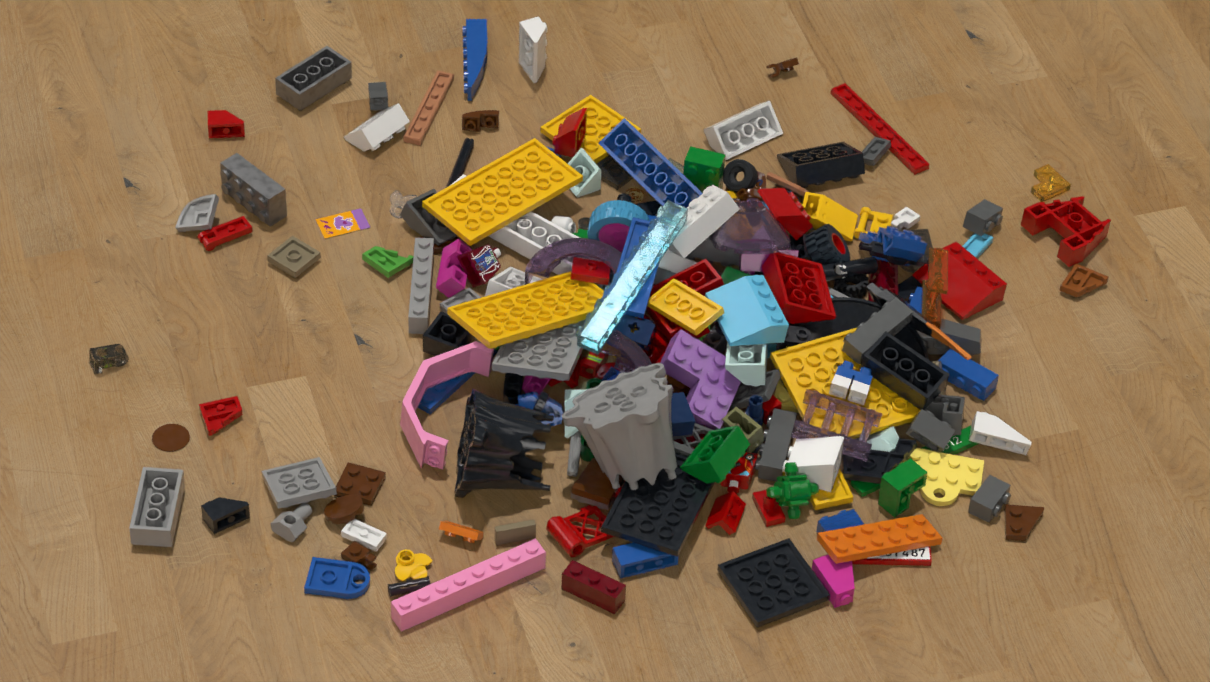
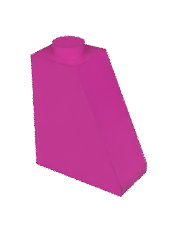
[812,554,855,608]

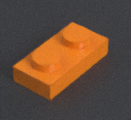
[439,520,484,543]

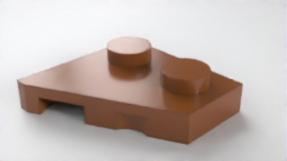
[1060,264,1109,298]

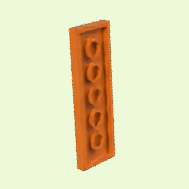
[817,514,943,564]

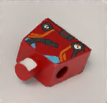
[720,452,758,494]

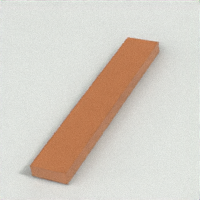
[403,70,454,146]

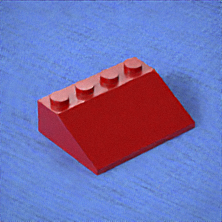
[912,241,1007,320]
[762,251,836,324]

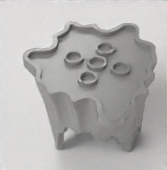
[562,363,677,490]

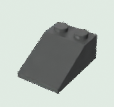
[400,189,457,246]

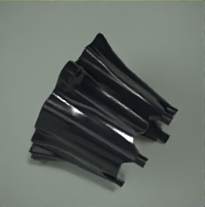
[454,389,554,498]

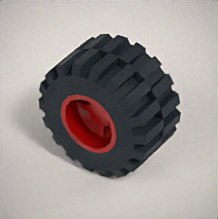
[805,224,850,271]

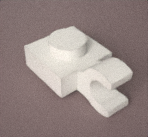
[891,207,920,231]

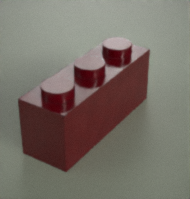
[561,560,626,614]

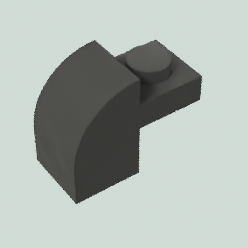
[368,82,388,111]

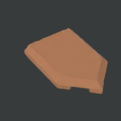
[766,172,811,198]

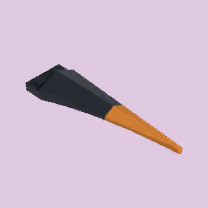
[867,283,972,360]

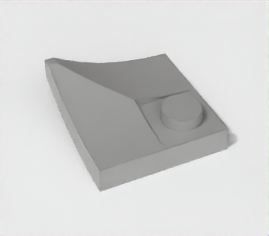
[175,194,219,232]

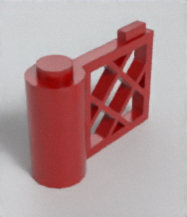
[546,505,615,557]

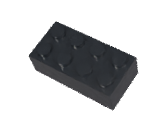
[860,331,950,410]

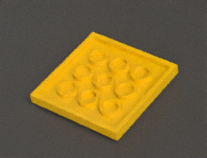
[540,95,641,164]

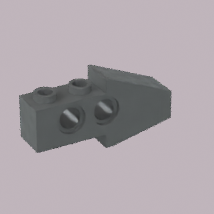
[916,319,982,355]

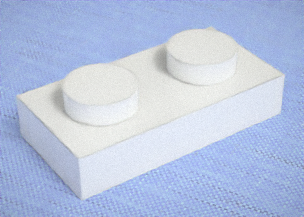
[341,519,387,552]

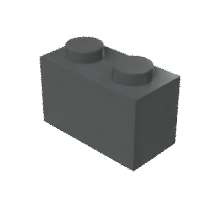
[963,199,1003,236]
[906,409,955,452]
[968,475,1011,523]

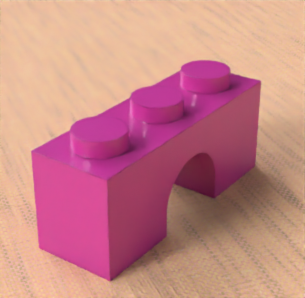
[436,239,472,298]

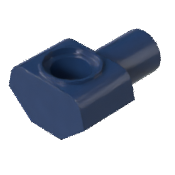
[745,395,764,426]

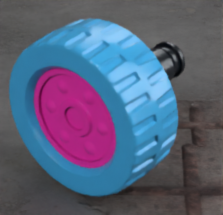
[587,193,650,259]

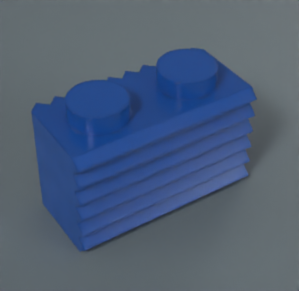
[816,509,864,533]

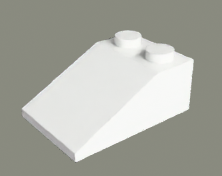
[485,266,543,296]

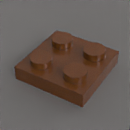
[334,462,386,506]

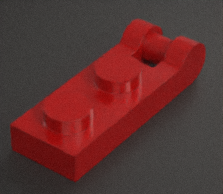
[197,216,253,251]

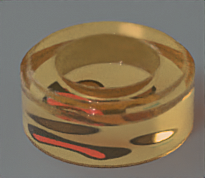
[626,187,644,204]

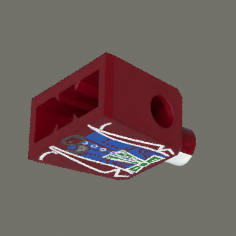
[457,244,501,288]

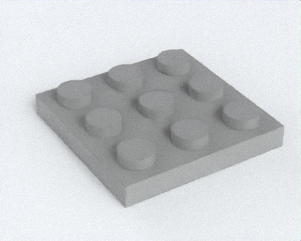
[262,457,337,509]

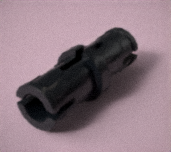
[387,576,430,597]

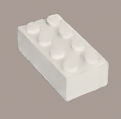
[665,185,740,258]

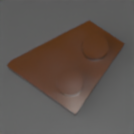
[1004,504,1044,541]

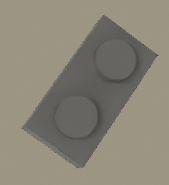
[862,137,891,166]

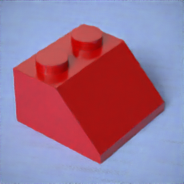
[552,108,587,158]

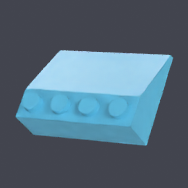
[705,275,789,346]

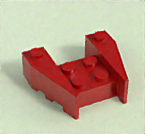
[1021,196,1111,267]

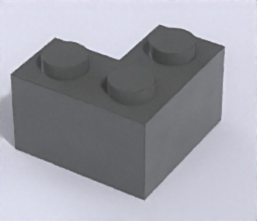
[925,395,965,436]

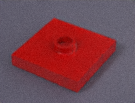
[570,257,611,285]

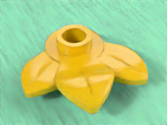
[395,549,433,582]

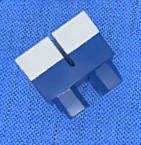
[828,360,873,406]

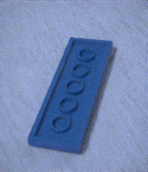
[606,217,670,319]

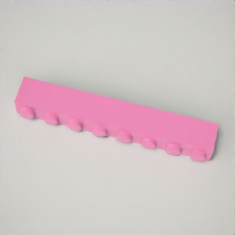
[391,538,546,632]

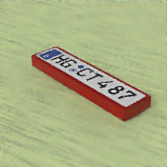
[852,546,932,566]

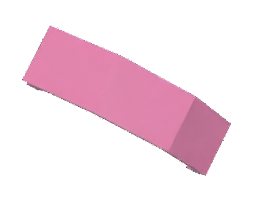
[400,341,494,469]

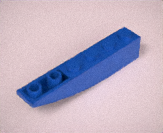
[463,19,488,101]

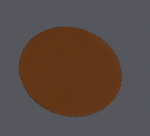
[152,424,190,452]

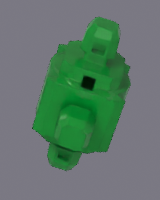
[766,462,819,519]

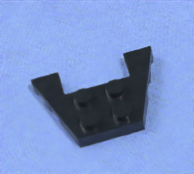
[843,438,917,484]

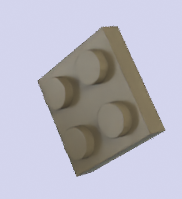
[267,236,321,278]

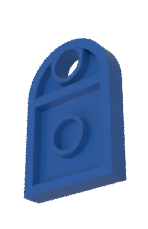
[304,557,370,599]

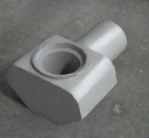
[271,503,312,542]

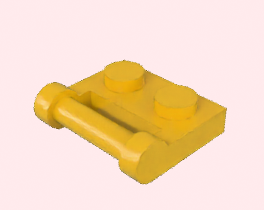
[854,207,893,239]

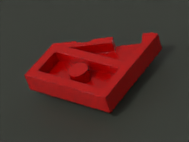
[199,396,243,436]

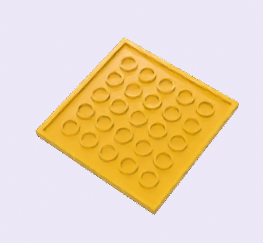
[770,328,920,442]

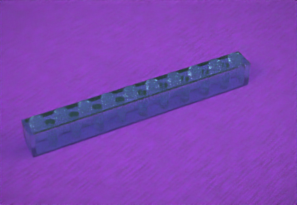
[576,200,688,355]

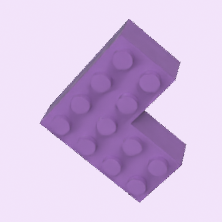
[660,329,741,430]

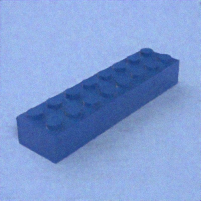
[599,118,703,219]

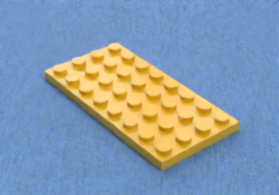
[422,138,583,246]
[447,271,612,349]

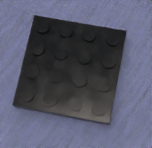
[717,538,830,628]

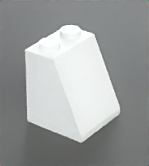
[782,436,844,492]

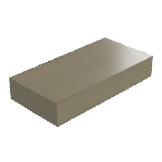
[494,520,536,545]

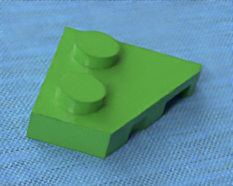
[362,246,414,278]

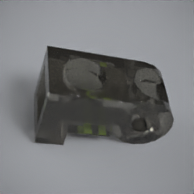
[89,344,129,374]

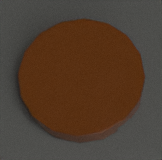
[324,494,365,524]

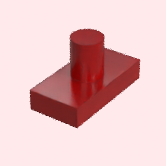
[752,489,786,527]

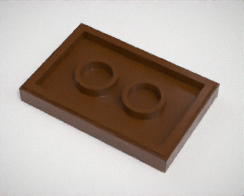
[571,458,625,505]

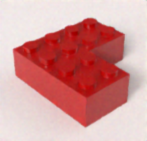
[646,259,724,341]

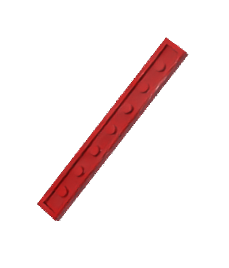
[831,83,930,175]

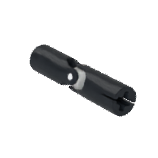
[822,256,878,281]

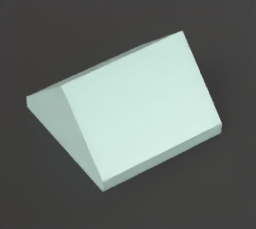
[568,148,602,198]

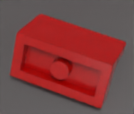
[705,491,746,535]

